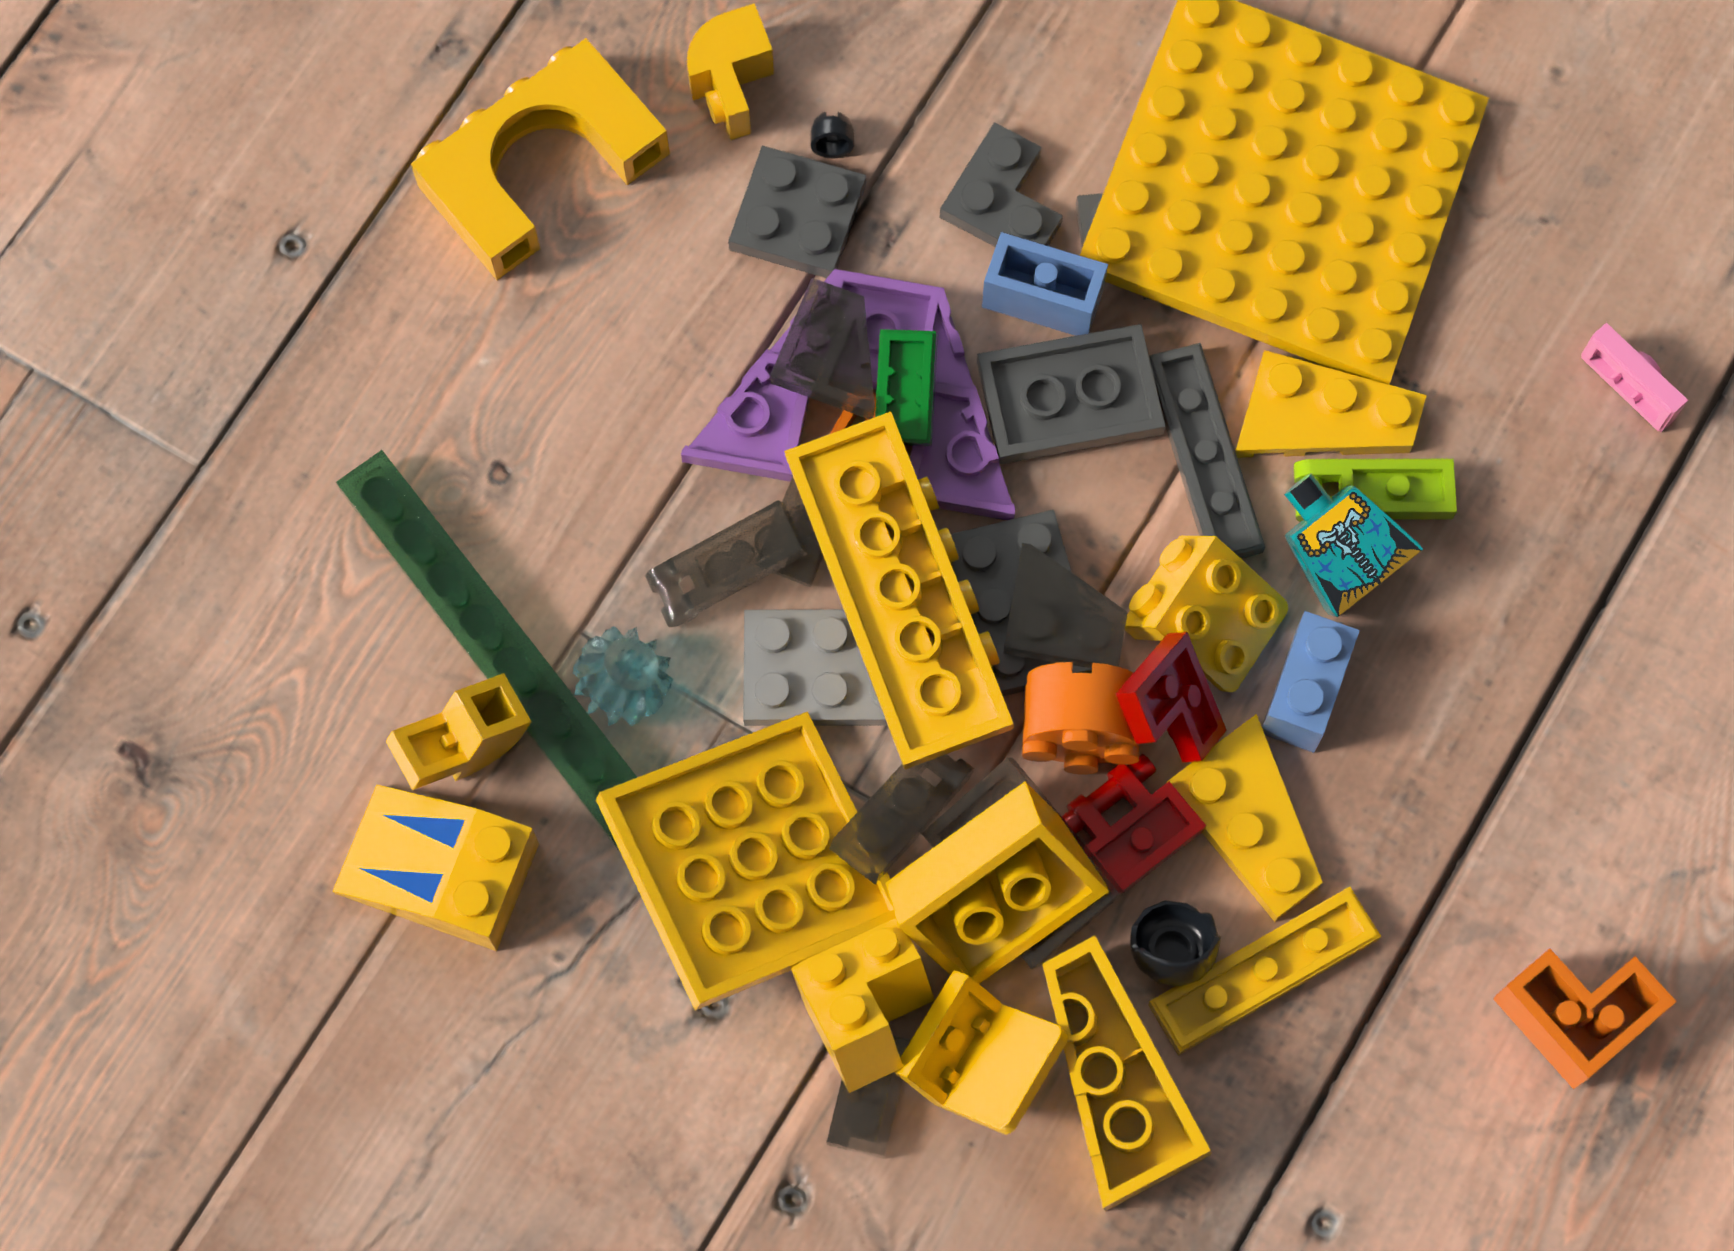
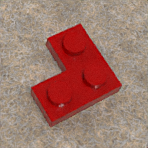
[1116,631,1227,762]

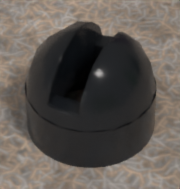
[810,112,854,158]

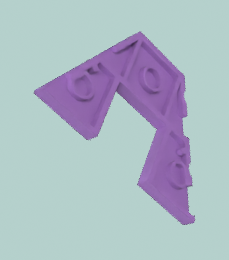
[681,269,1016,520]

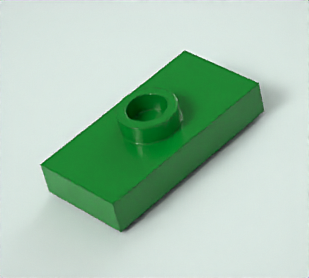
[875,329,938,446]

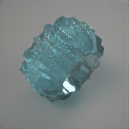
[572,626,673,726]

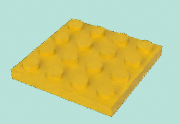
[596,711,896,1011]

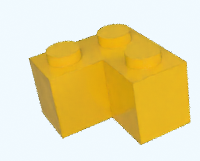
[790,918,935,1093]

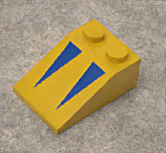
[333,785,539,951]

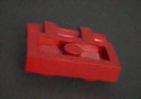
[1061,754,1206,901]

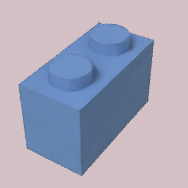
[982,232,1108,336]
[1262,611,1360,753]

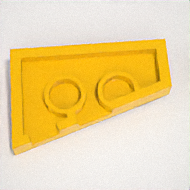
[1166,714,1323,922]

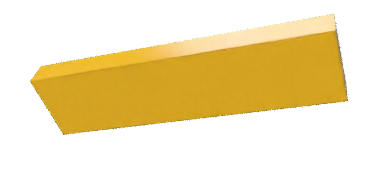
[1148,887,1381,1056]

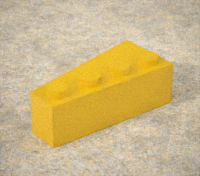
[1042,936,1211,1211]

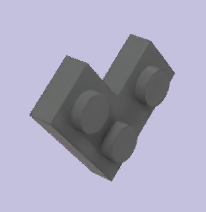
[940,122,1063,247]

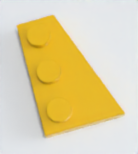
[1235,350,1427,458]

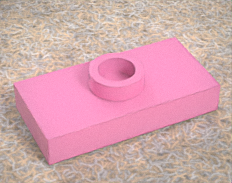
[1581,323,1688,432]

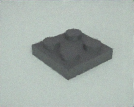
[728,145,866,278]

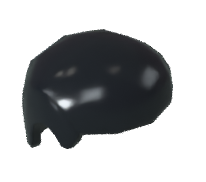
[1130,900,1221,986]

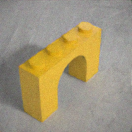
[411,38,670,280]

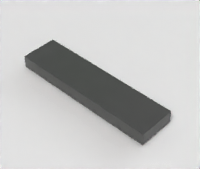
[1149,343,1265,559]

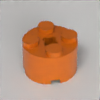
[1022,662,1140,775]

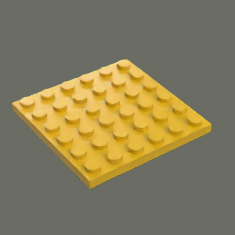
[1079,0,1489,384]

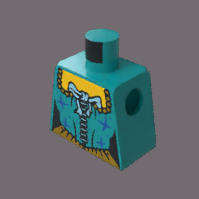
[1284,473,1423,618]

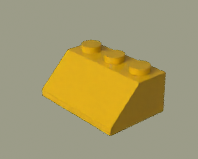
[885,781,1109,984]

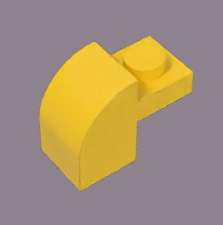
[687,3,774,140]
[386,673,532,790]

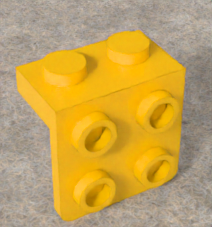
[1120,535,1288,692]
[894,970,1068,1134]

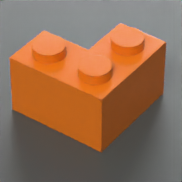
[1493,948,1677,1089]

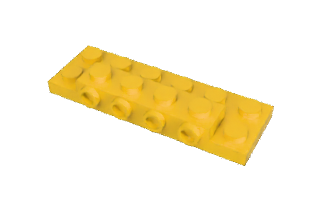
[784,412,1014,770]

